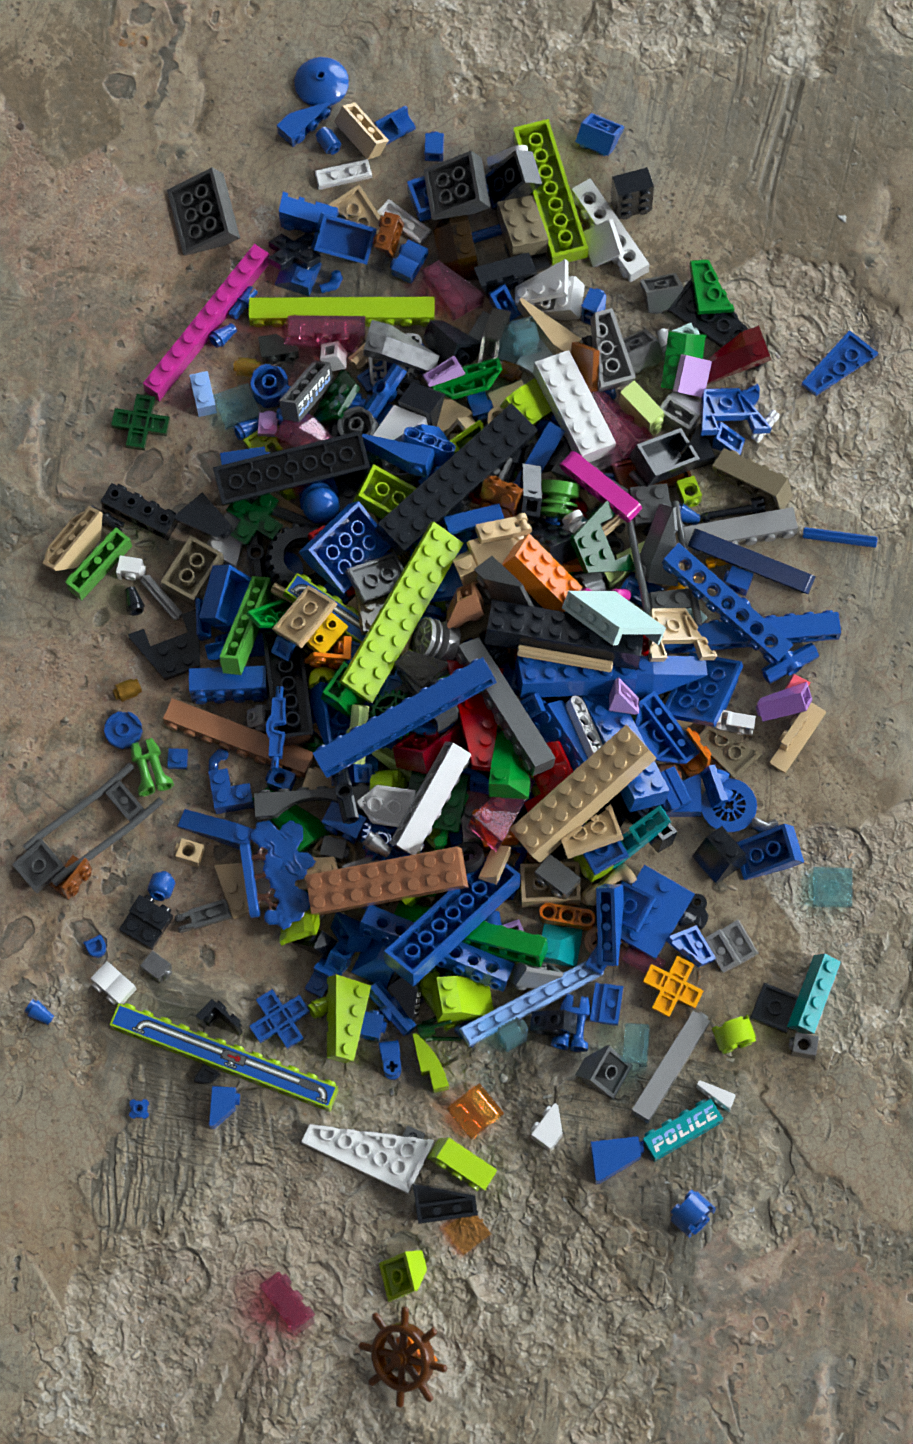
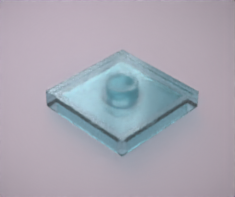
[213,383,259,430]
[813,867,853,908]

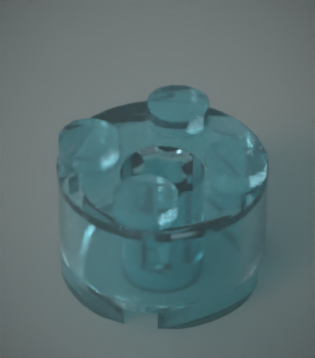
[507,316,542,358]

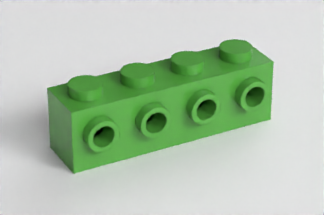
[65,528,132,601]

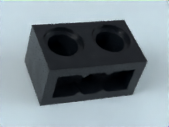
[530,1010,577,1036]

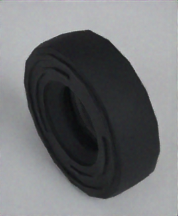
[455,842,485,874]

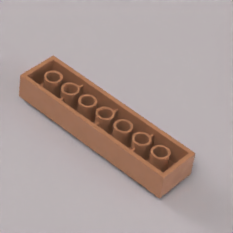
[305,847,468,916]

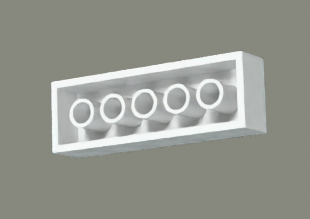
[533,350,616,462]

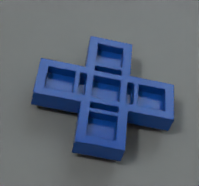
[249,989,310,1049]

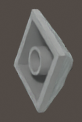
[510,961,563,990]

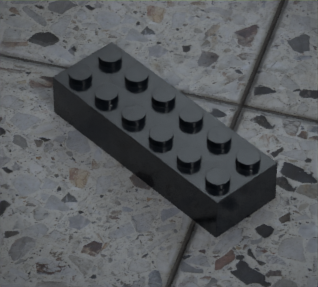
[262,631,315,746]

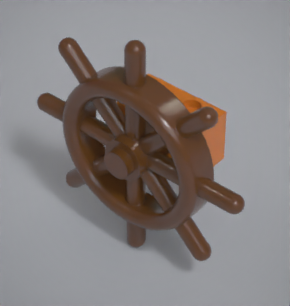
[358,1306,447,1408]

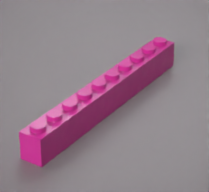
[143,244,270,402]

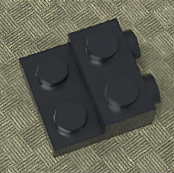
[119,894,173,950]

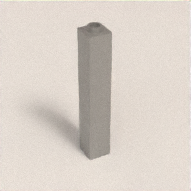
[631,1011,710,1124]

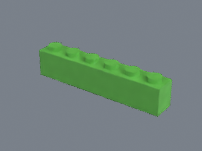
[220,576,274,675]

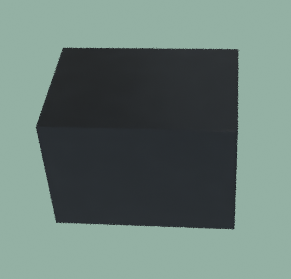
[398,382,445,427]

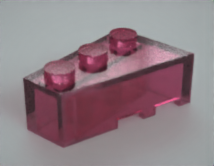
[260,1271,315,1336]

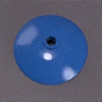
[294,57,349,106]

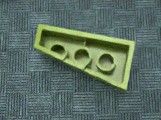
[327,974,371,1063]

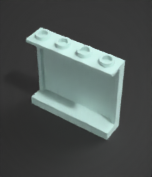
[562,591,666,645]

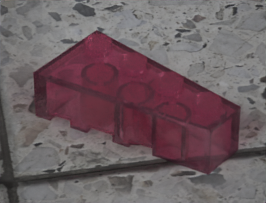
[467,776,536,852]

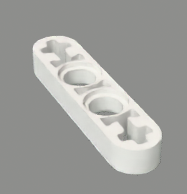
[566,696,603,758]

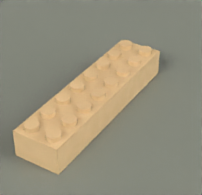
[510,724,657,863]

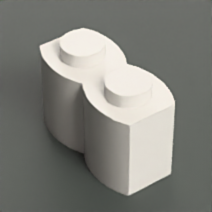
[91,961,137,1005]

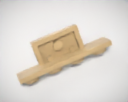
[770,702,826,773]

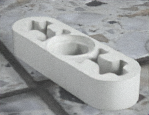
[487,145,528,169]

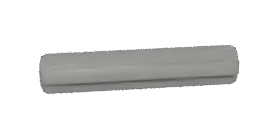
[140,575,182,620]

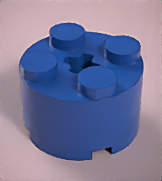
[250,364,289,408]
[671,1190,716,1238]

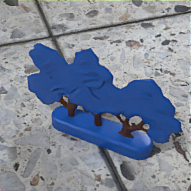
[240,820,316,930]

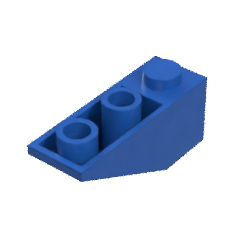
[277,102,332,147]

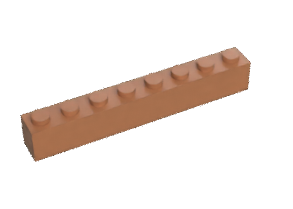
[163,698,315,778]

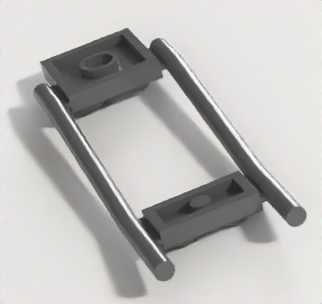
[626,484,702,626]
[12,762,164,893]

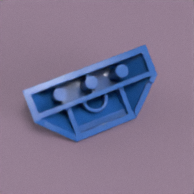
[635,691,700,764]

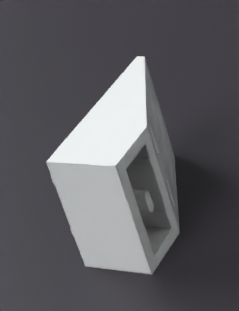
[521,276,585,320]

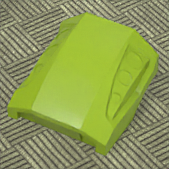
[279,908,320,946]

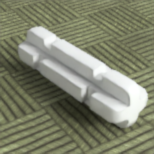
[751,410,779,443]

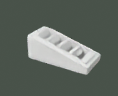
[696,1081,736,1112]

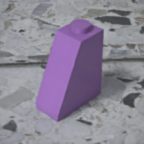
[756,682,812,721]

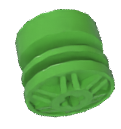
[540,479,580,519]

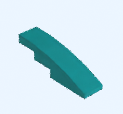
[613,806,671,869]

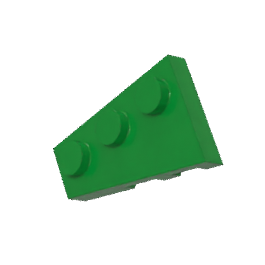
[689,259,735,314]

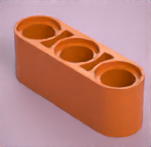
[539,903,595,931]

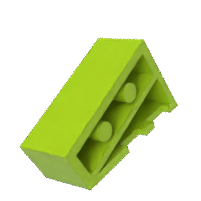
[427,1137,497,1191]

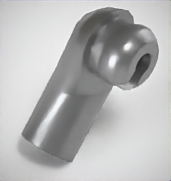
[750,817,779,833]

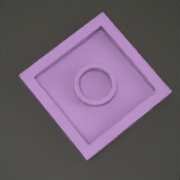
[673,354,712,397]

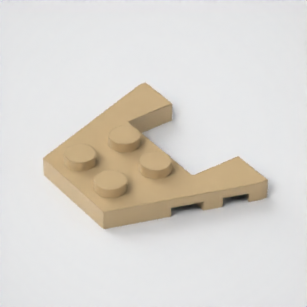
[649,608,717,662]

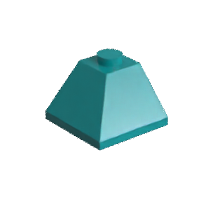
[542,923,583,968]

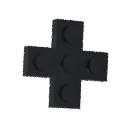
[268,232,321,271]

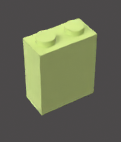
[619,381,664,437]

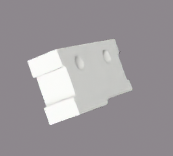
[705,710,756,735]

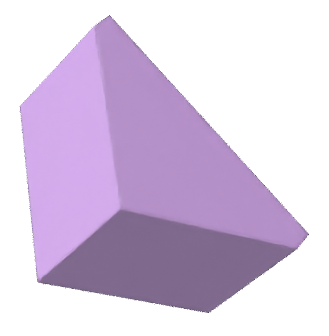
[609,678,639,715]

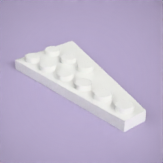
[301,1124,435,1195]

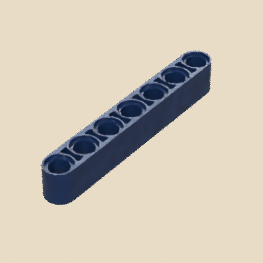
[688,528,816,594]

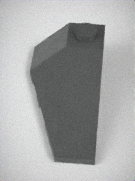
[635,503,681,586]

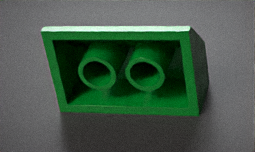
[661,330,706,389]

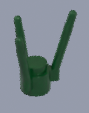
[417,1017,461,1042]

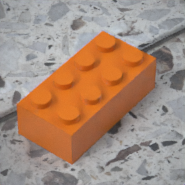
[502,534,582,612]

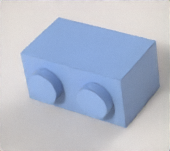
[190,371,217,417]

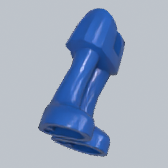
[551,994,591,1052]

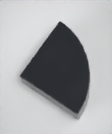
[194,1064,221,1084]

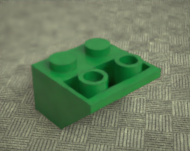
[320,662,366,719]

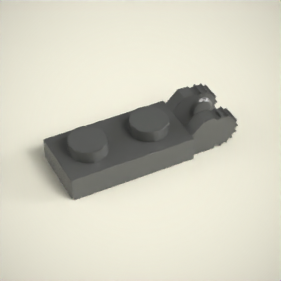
[174,899,232,933]

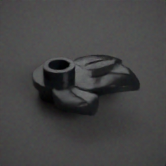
[678,893,708,930]

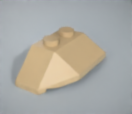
[43,506,103,571]

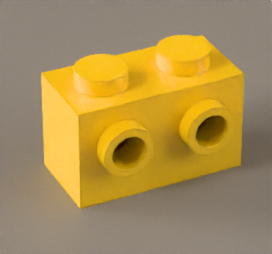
[306,612,349,653]

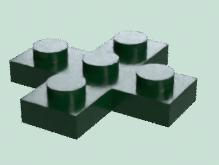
[111,394,170,451]
[226,494,284,547]

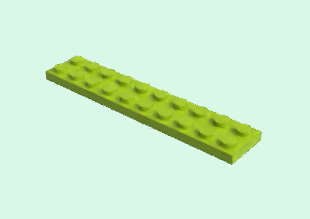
[339,522,463,703]

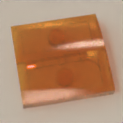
[447,1083,504,1140]

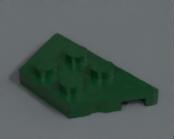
[307,369,360,431]

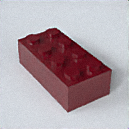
[392,716,466,774]

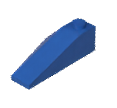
[634,656,707,699]
[308,682,351,745]

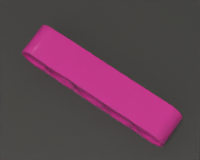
[559,451,642,523]

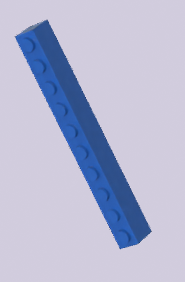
[663,610,841,654]
[313,657,497,778]

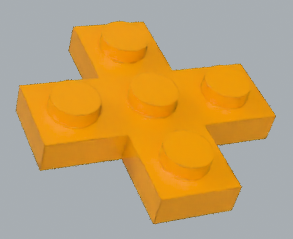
[642,956,703,1017]

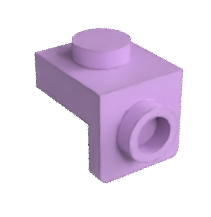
[258,411,279,437]

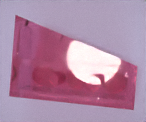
[423,260,484,321]

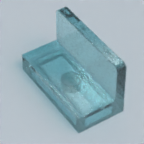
[623,1023,650,1067]

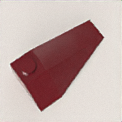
[707,325,771,385]

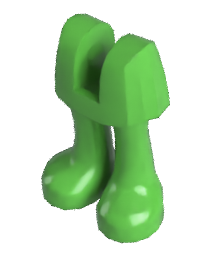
[131,738,174,797]

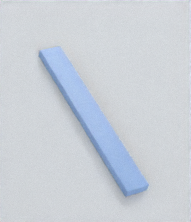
[459,961,604,1047]

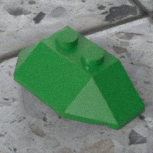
[430,357,502,400]

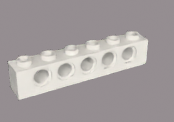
[571,178,649,282]

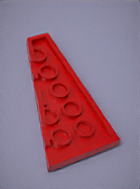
[446,660,504,772]

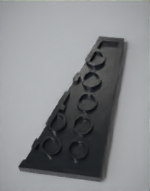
[667,278,765,372]

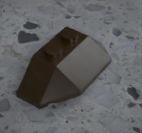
[433,215,478,282]

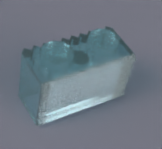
[498,1017,529,1052]

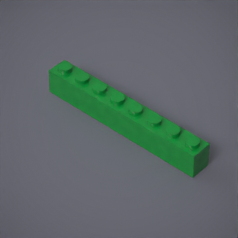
[394,901,548,968]

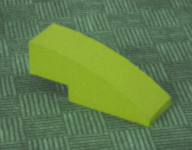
[413,1033,449,1093]

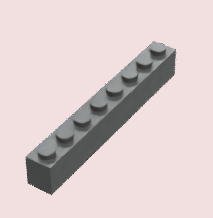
[456,637,555,776]

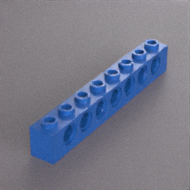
[662,543,793,665]
[358,905,514,992]

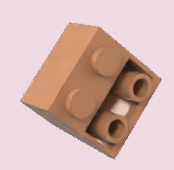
[447,581,484,629]

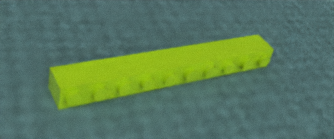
[249,297,435,327]

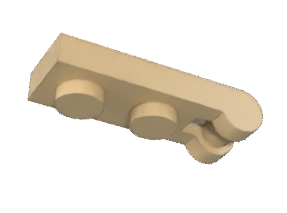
[475,513,532,544]

